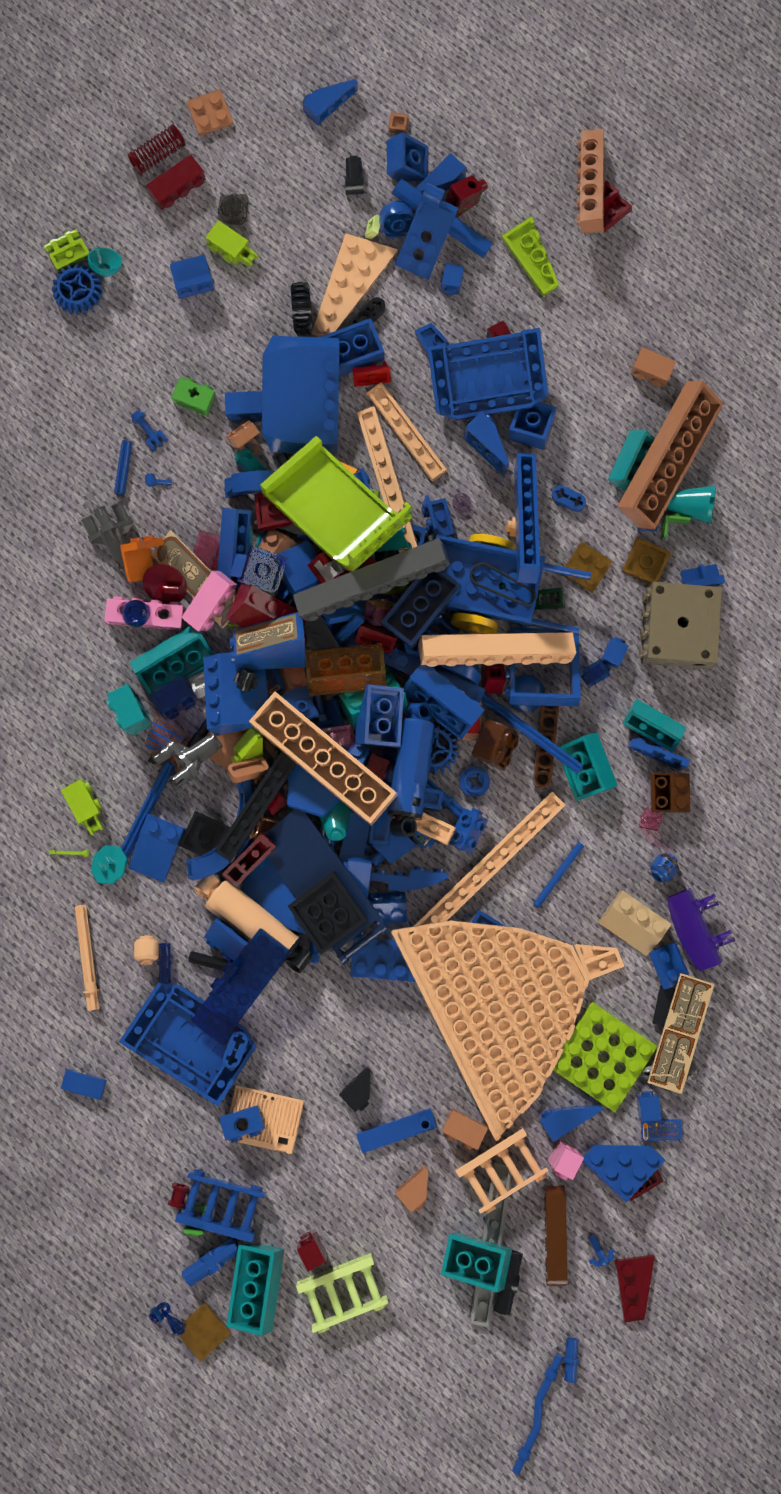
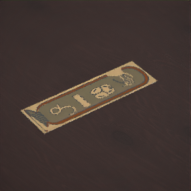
[151,530,236,628]

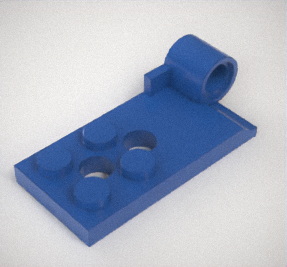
[395,183,458,280]

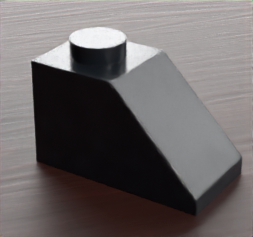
[339,1066,371,1112]

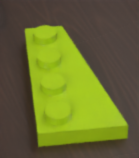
[501,216,559,297]

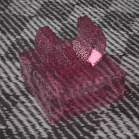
[639,807,663,831]

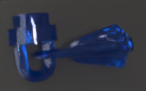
[148,1302,186,1336]

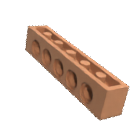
[577,129,605,233]

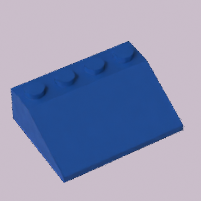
[203,653,268,736]

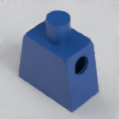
[371,834,416,867]

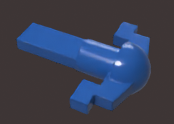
[588,1234,615,1267]

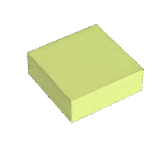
[365,214,380,239]

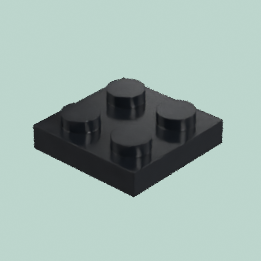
[178,811,230,856]

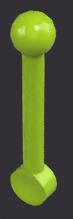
[49,850,90,857]

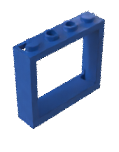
[505,627,581,707]

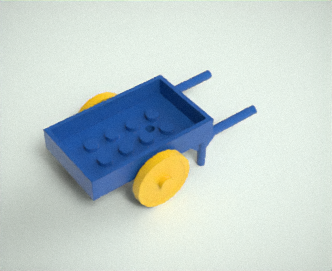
[436,534,591,635]

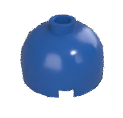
[379,200,415,239]

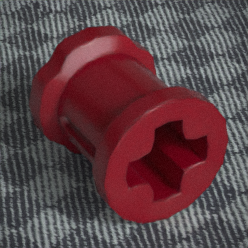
[168,1183,190,1208]

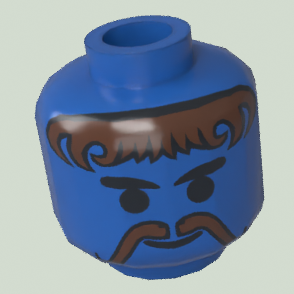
[650,853,679,882]

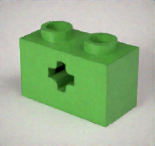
[171,377,216,417]

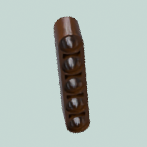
[532,705,559,789]
[544,1185,568,1286]

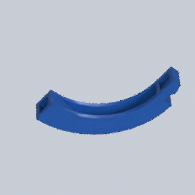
[186,779,254,880]

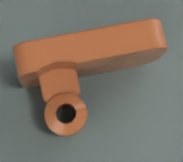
[228,757,269,784]

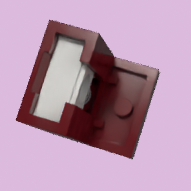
[307,552,376,584]

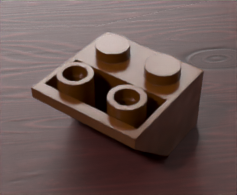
[471,719,519,771]
[650,773,691,813]

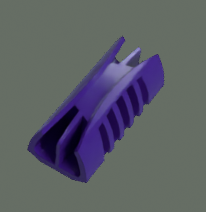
[667,888,735,971]

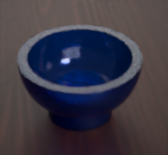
[122,600,150,627]

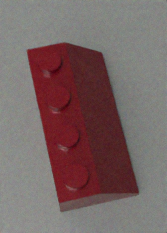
[226,584,307,637]

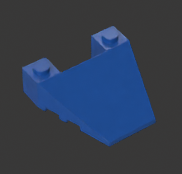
[287,743,371,818]
[242,857,307,935]

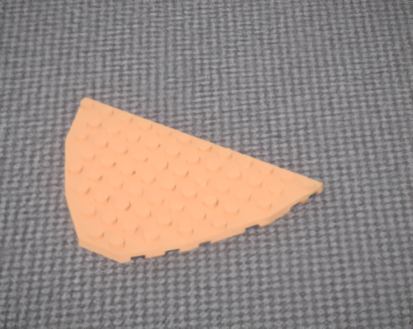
[390,920,589,1141]

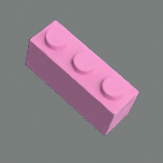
[181,571,237,632]
[548,1139,584,1180]

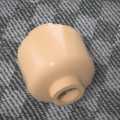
[134,935,160,965]

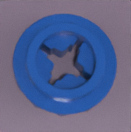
[459,766,490,797]

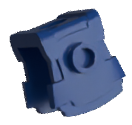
[282,686,320,723]

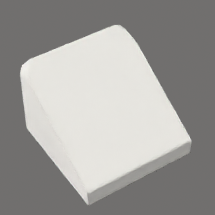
[189,672,205,699]

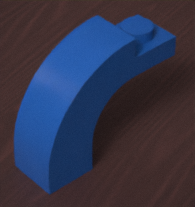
[224,470,275,498]

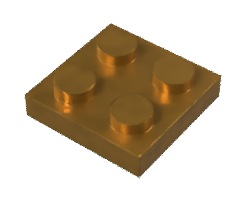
[564,541,613,593]

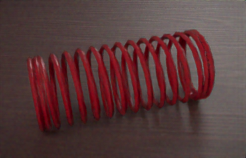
[127,124,186,175]

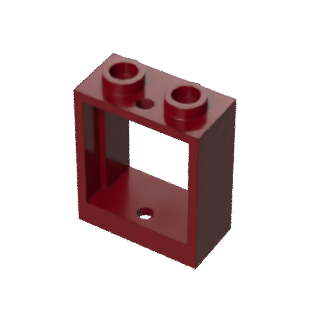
[355,612,399,655]

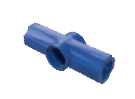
[181,1237,238,1287]

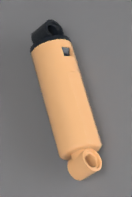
[194,875,313,973]

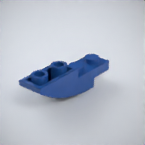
[370,866,449,891]

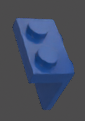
[170,255,214,299]
[421,495,455,540]

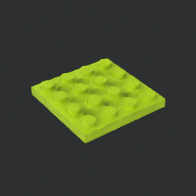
[553,1002,658,1112]

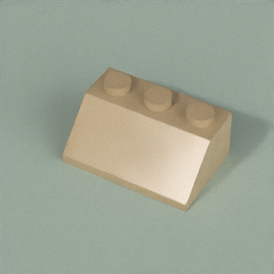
[598,890,671,956]

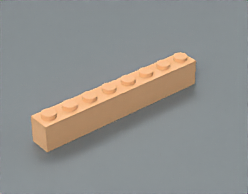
[418,633,576,667]

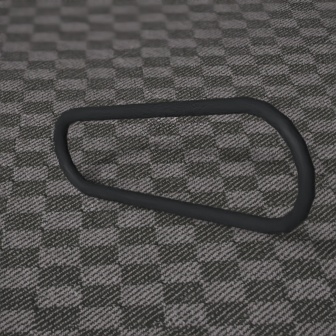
[470,562,536,606]

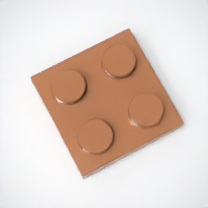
[186,89,233,136]

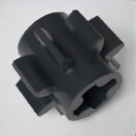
[233,668,259,692]

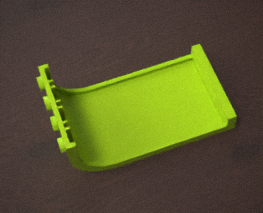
[260,436,412,572]

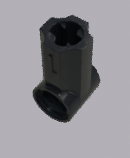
[345,156,364,195]

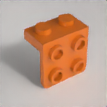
[120,535,164,583]

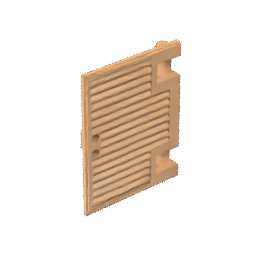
[223,1085,304,1154]

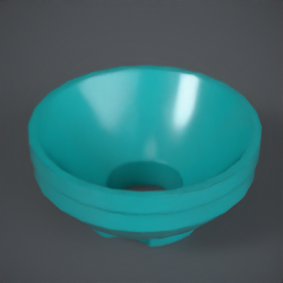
[88,247,122,277]

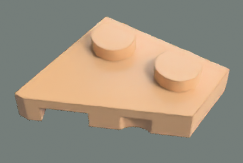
[573,944,624,980]

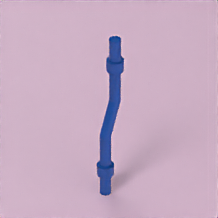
[512,1353,564,1475]

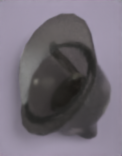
[218,193,249,226]

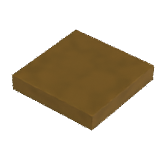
[622,537,671,584]
[175,1302,232,1362]

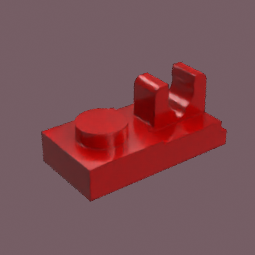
[352,361,391,387]

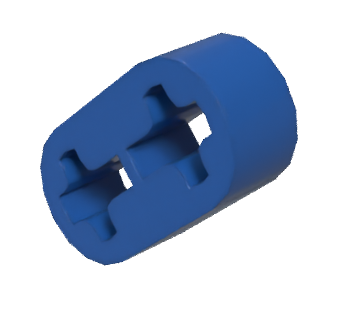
[551,485,586,512]
[223,1031,248,1069]

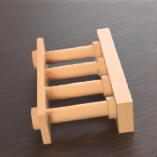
[455,1129,549,1215]

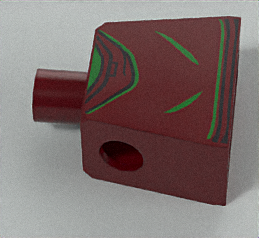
[445,175,488,218]

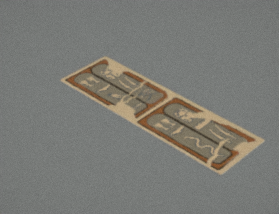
[647,973,715,1094]

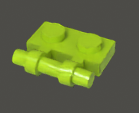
[44,229,89,273]

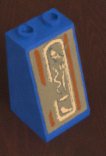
[230,612,306,671]

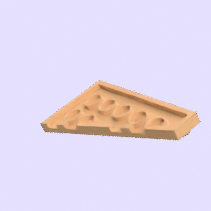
[311,233,398,337]

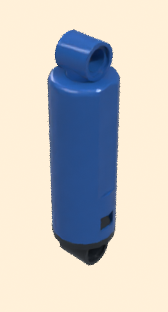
[387,702,435,837]

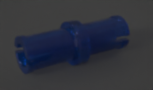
[157,943,173,983]

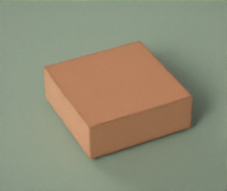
[388,112,409,134]

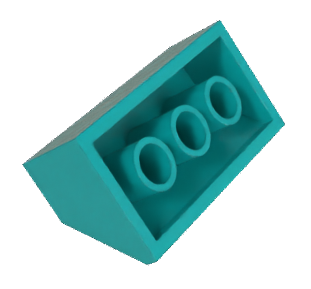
[129,626,214,700]
[226,1243,285,1336]

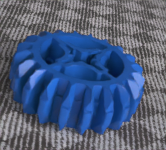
[52,264,103,315]
[428,724,459,775]

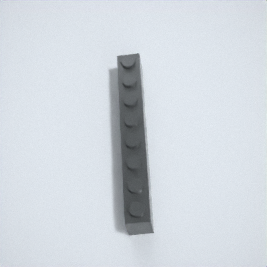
[293,538,450,621]

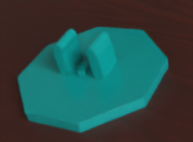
[91,845,128,885]

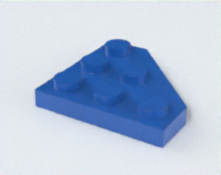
[582,1145,665,1204]

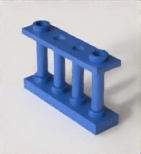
[175,1169,266,1243]

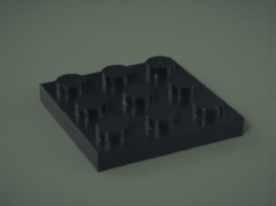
[288,871,369,955]

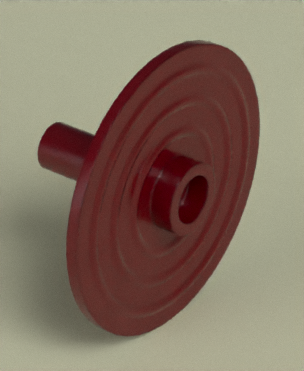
[143,564,187,604]

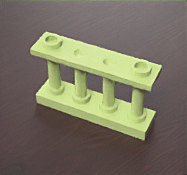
[296,1253,388,1333]

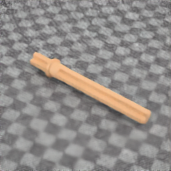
[75,905,99,1011]

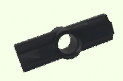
[493,1250,523,1315]

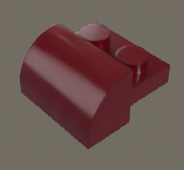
[604,180,632,233]

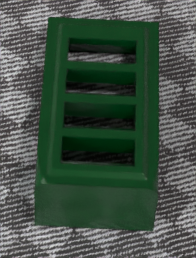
[534,588,565,610]

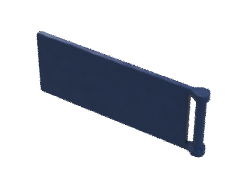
[264,809,390,964]

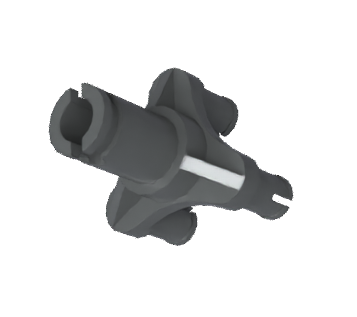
[81,501,134,569]
[152,732,223,791]

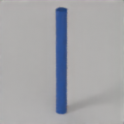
[533,842,584,908]

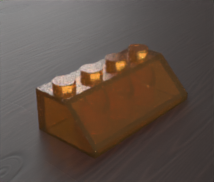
[305,643,387,696]

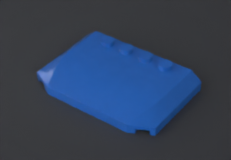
[427,327,549,420]
[262,336,339,454]
[119,983,257,1107]

